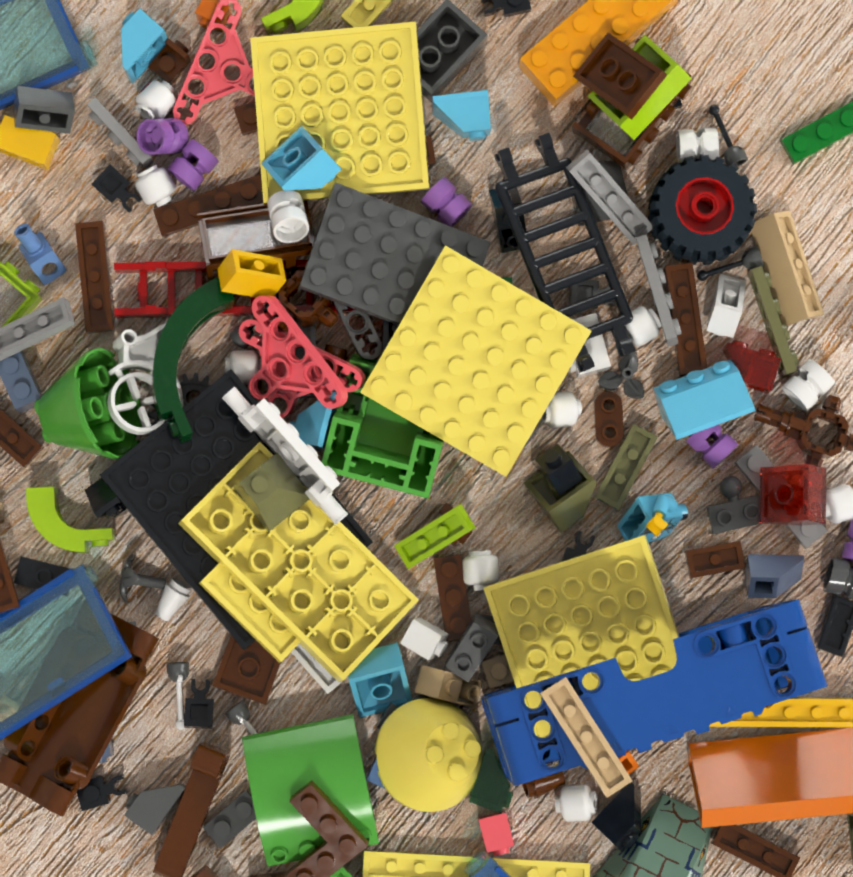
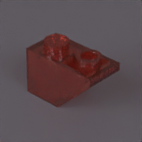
[723,340,781,394]

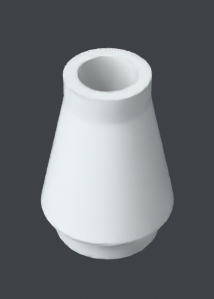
[155,578,191,622]

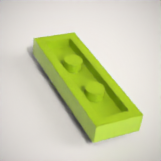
[394,504,476,569]

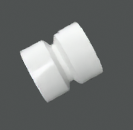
[676,128,719,164]
[267,190,309,243]
[781,359,835,412]

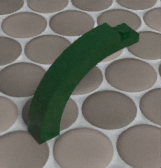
[152,277,235,443]

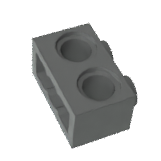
[444,612,499,682]

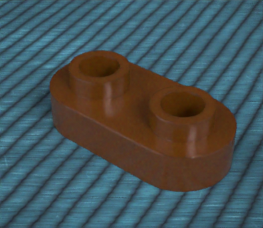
[594,391,624,448]

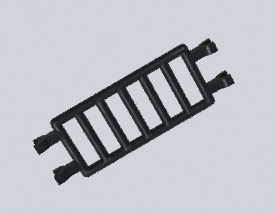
[494,133,635,373]

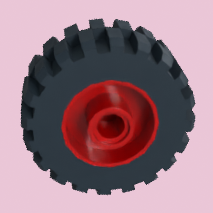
[648,155,757,265]

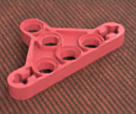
[172,0,255,125]
[249,295,348,409]
[239,318,365,418]

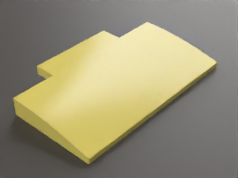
[178,442,419,682]

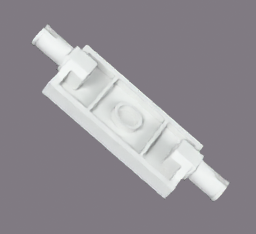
[222,387,348,525]

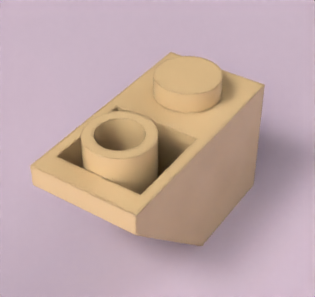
[415,665,483,708]

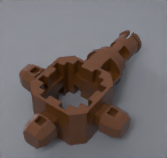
[276,270,338,332]
[754,395,853,472]

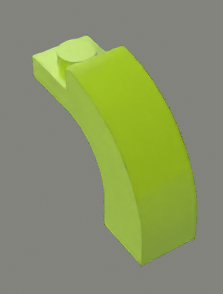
[261,0,324,35]
[26,486,116,553]

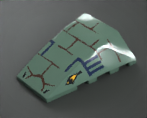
[593,794,712,877]

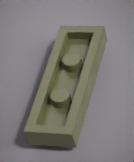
[594,423,658,511]

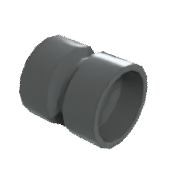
[823,557,853,599]

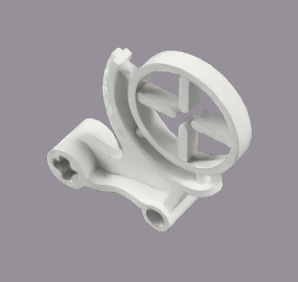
[107,317,183,435]

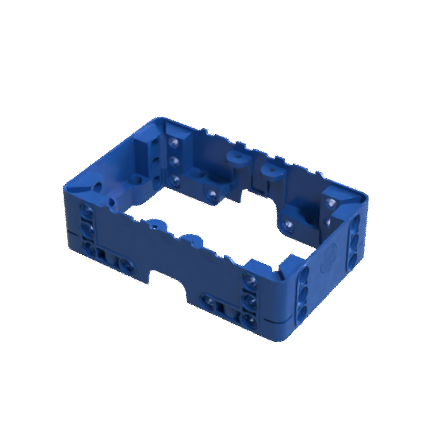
[481,599,828,786]

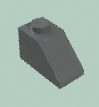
[124,784,186,835]

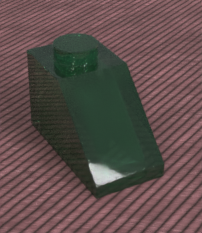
[468,747,513,813]

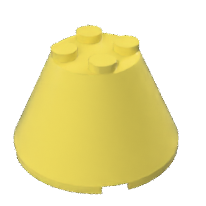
[375,698,483,812]

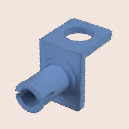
[14,223,67,285]

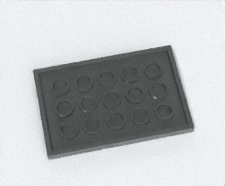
[298,182,490,325]

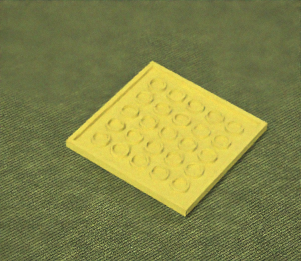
[250,21,430,203]
[360,245,591,477]
[483,535,680,737]

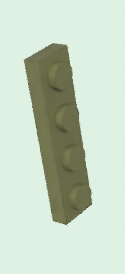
[748,266,799,377]

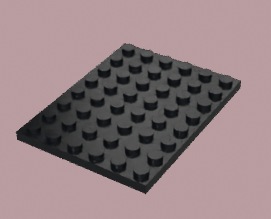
[99,369,373,650]

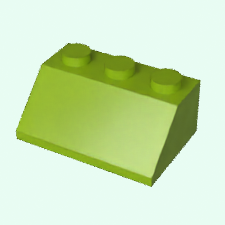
[588,35,692,140]

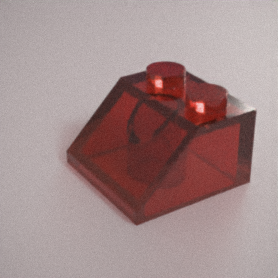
[759,464,826,526]

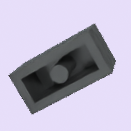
[13,86,75,134]

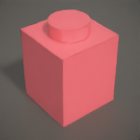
[478,811,514,856]

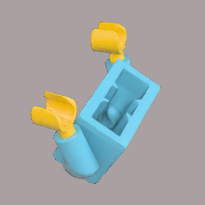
[617,493,688,543]

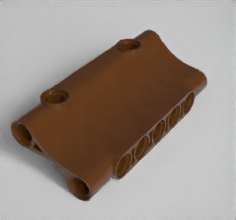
[0,601,159,817]

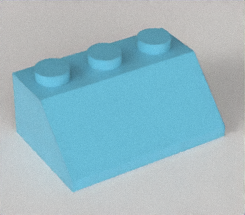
[653,359,755,440]

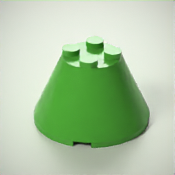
[34,348,142,459]

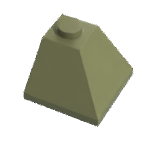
[524,451,596,533]
[233,453,309,532]

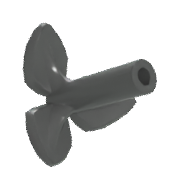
[598,352,645,399]
[119,554,166,603]

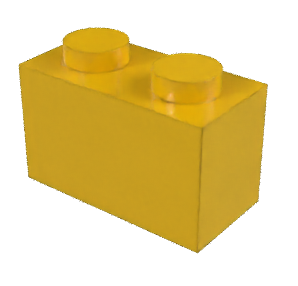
[0,115,60,170]
[217,249,286,298]

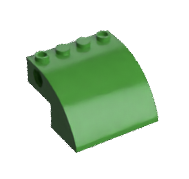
[322,353,444,499]
[242,714,379,867]

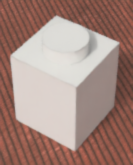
[400,618,449,660]

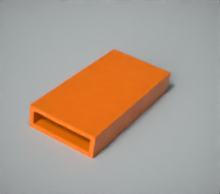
[688,727,853,828]

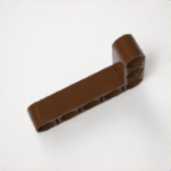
[153,742,231,877]

